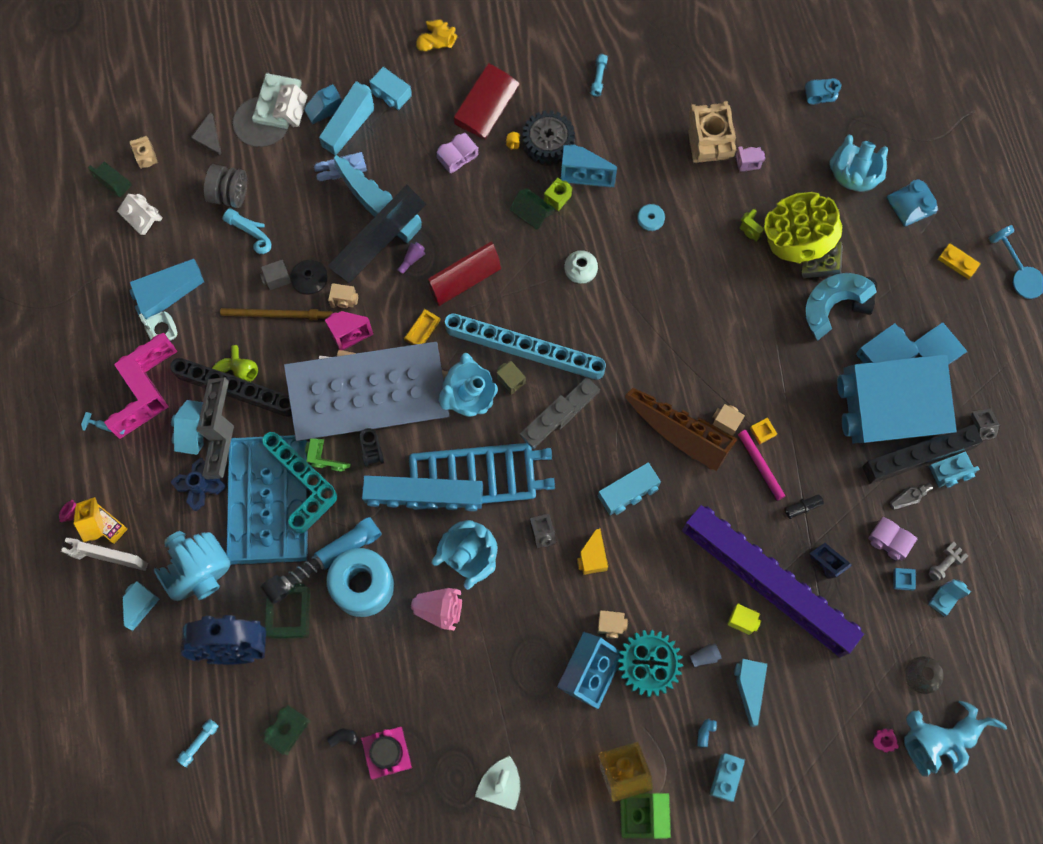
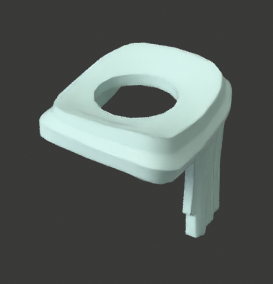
[139,311,177,341]

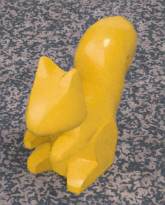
[416,20,457,51]

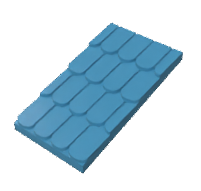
[227,435,308,565]

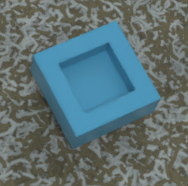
[893,568,916,591]

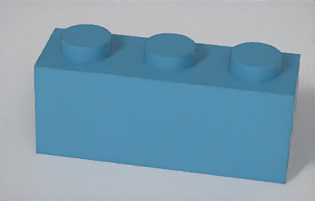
[558,632,623,709]

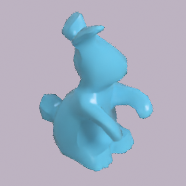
[904,701,1007,777]

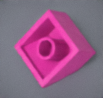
[325,311,373,350]

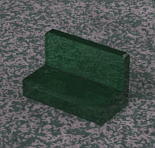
[88,161,132,197]
[510,188,555,229]

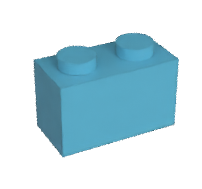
[370,67,412,110]

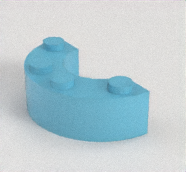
[806,273,876,340]

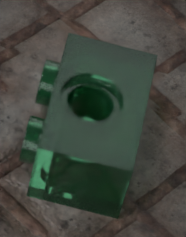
[263,705,311,755]

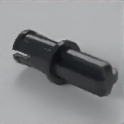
[784,494,824,519]

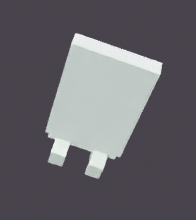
[61,538,148,571]

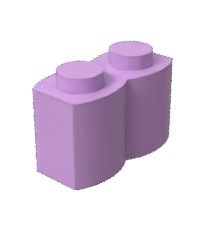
[437,133,478,173]
[868,517,917,561]

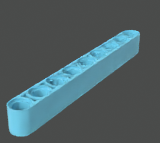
[445,314,606,380]

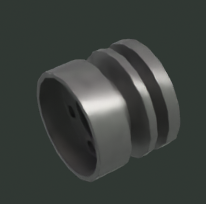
[204,164,247,208]

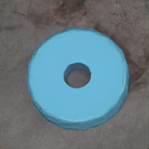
[638,204,665,231]

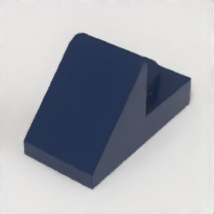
[810,543,851,579]

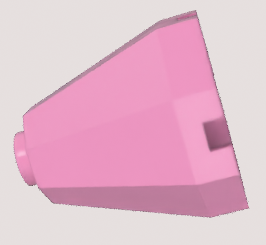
[411,588,462,631]

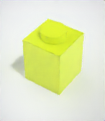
[727,604,761,635]

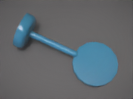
[988,225,1043,299]

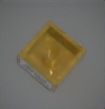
[598,742,653,802]

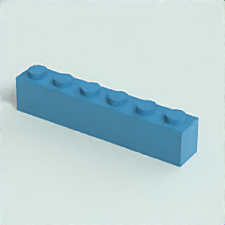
[362,476,483,511]

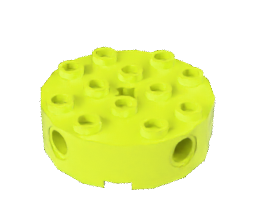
[764,192,842,263]

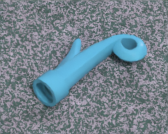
[223,208,272,254]

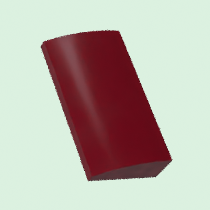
[454,63,519,139]
[428,241,501,306]

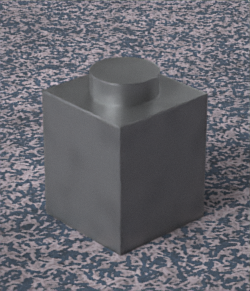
[260,260,291,290]

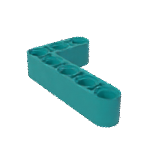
[262,432,337,534]

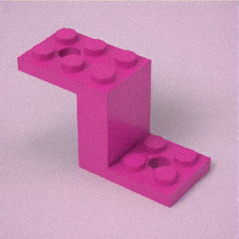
[104,333,178,439]

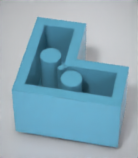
[171,400,203,455]

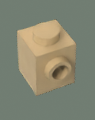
[712,404,745,436]
[597,611,628,639]

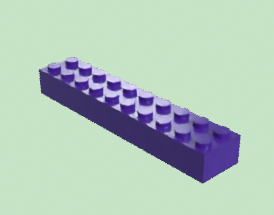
[682,505,864,658]

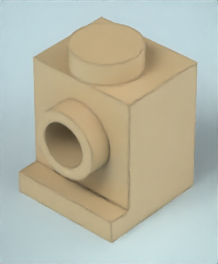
[130,136,158,168]
[328,284,358,308]

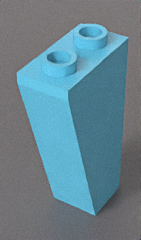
[319,81,374,155]

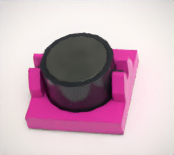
[361,727,412,780]

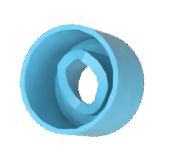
[327,548,394,617]

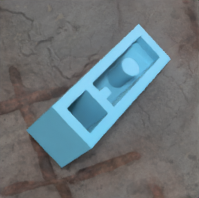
[734,659,767,727]

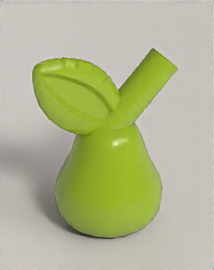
[212,345,258,382]

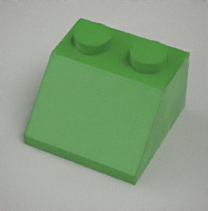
[621,793,671,838]

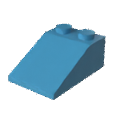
[561,145,617,187]

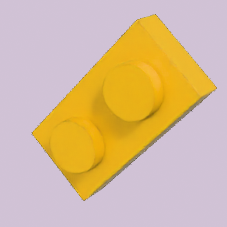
[938,243,981,280]

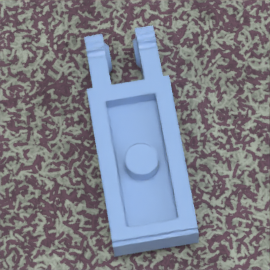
[314,152,367,181]

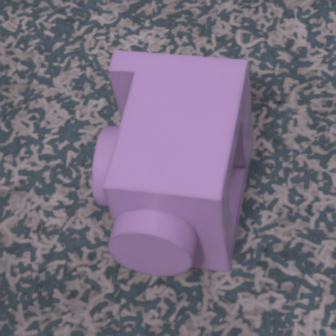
[736,147,765,172]

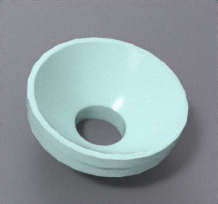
[564,251,598,283]

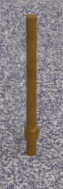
[220,308,333,320]

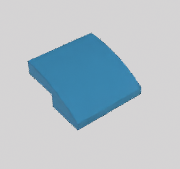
[914,323,967,365]

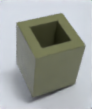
[496,361,526,395]

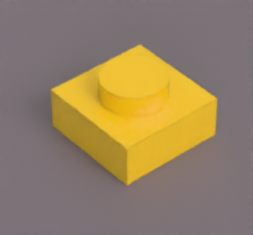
[750,418,777,445]

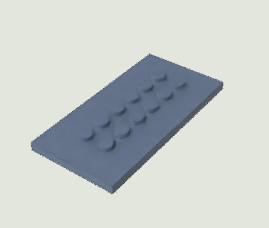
[284,342,449,441]

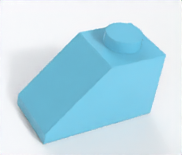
[123,581,159,630]

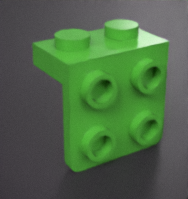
[305,438,351,471]

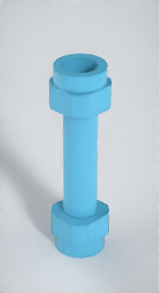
[591,54,608,96]
[177,719,219,767]

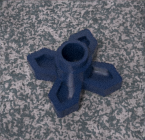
[171,458,226,511]

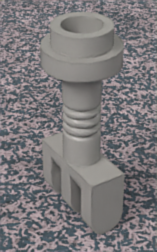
[929,541,968,581]

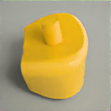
[506,132,520,149]

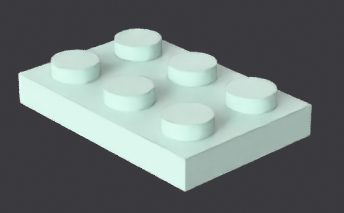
[252,73,301,129]

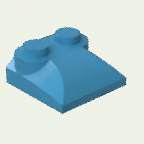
[886,180,938,227]

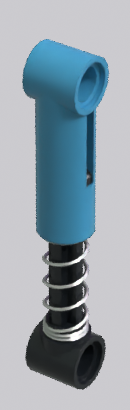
[261,517,382,604]

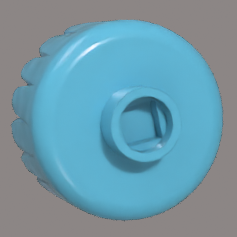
[154,531,230,601]

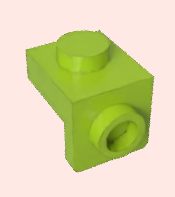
[740,209,764,242]

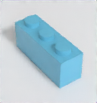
[598,462,661,515]

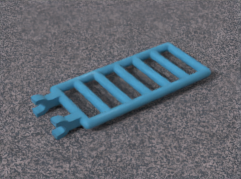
[409,443,555,510]

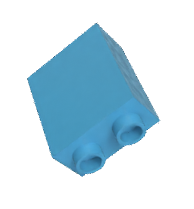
[837,354,957,444]

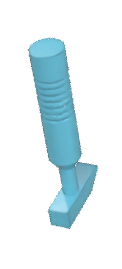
[81,412,125,435]

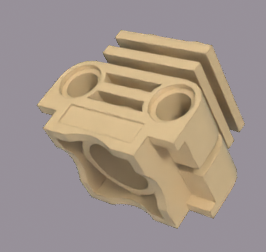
[688,101,736,163]

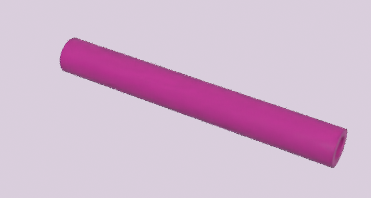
[738,430,785,501]

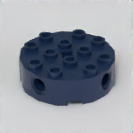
[181,615,266,665]

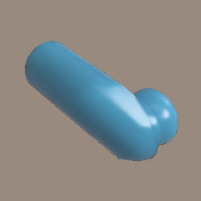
[697,719,717,748]

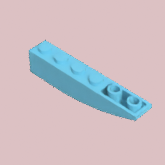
[334,155,422,243]

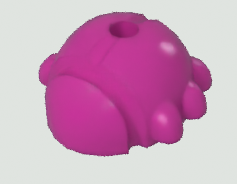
[59,500,76,522]
[873,728,899,753]

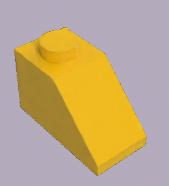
[74,497,104,542]
[577,529,608,575]

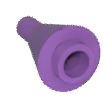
[397,242,425,274]

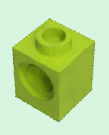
[544,178,572,211]

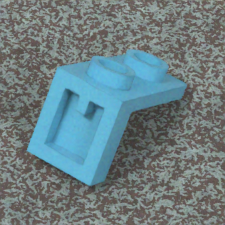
[928,579,971,617]

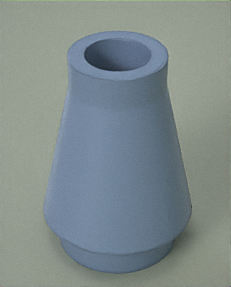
[690,643,722,667]

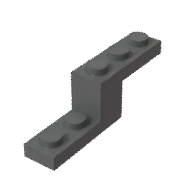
[197,377,234,480]
[520,377,601,449]

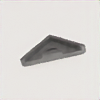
[191,113,222,155]

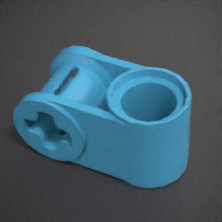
[805,79,841,104]

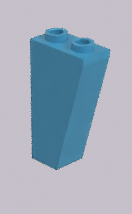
[129,259,204,319]

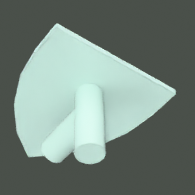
[475,756,520,810]

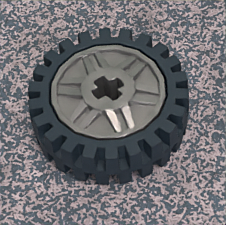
[522,111,575,165]

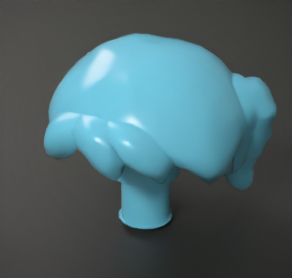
[829,135,888,192]
[438,353,498,417]
[432,520,498,590]

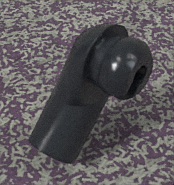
[327,728,359,747]

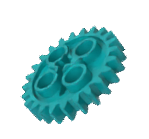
[617,630,683,697]

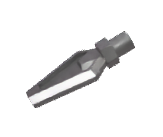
[890,483,933,510]

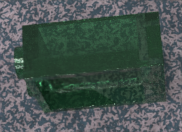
[265,584,310,639]

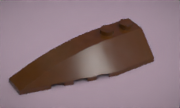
[625,388,737,471]

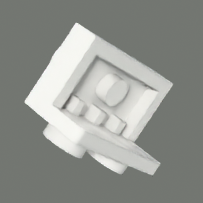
[273,84,307,127]
[117,194,162,235]

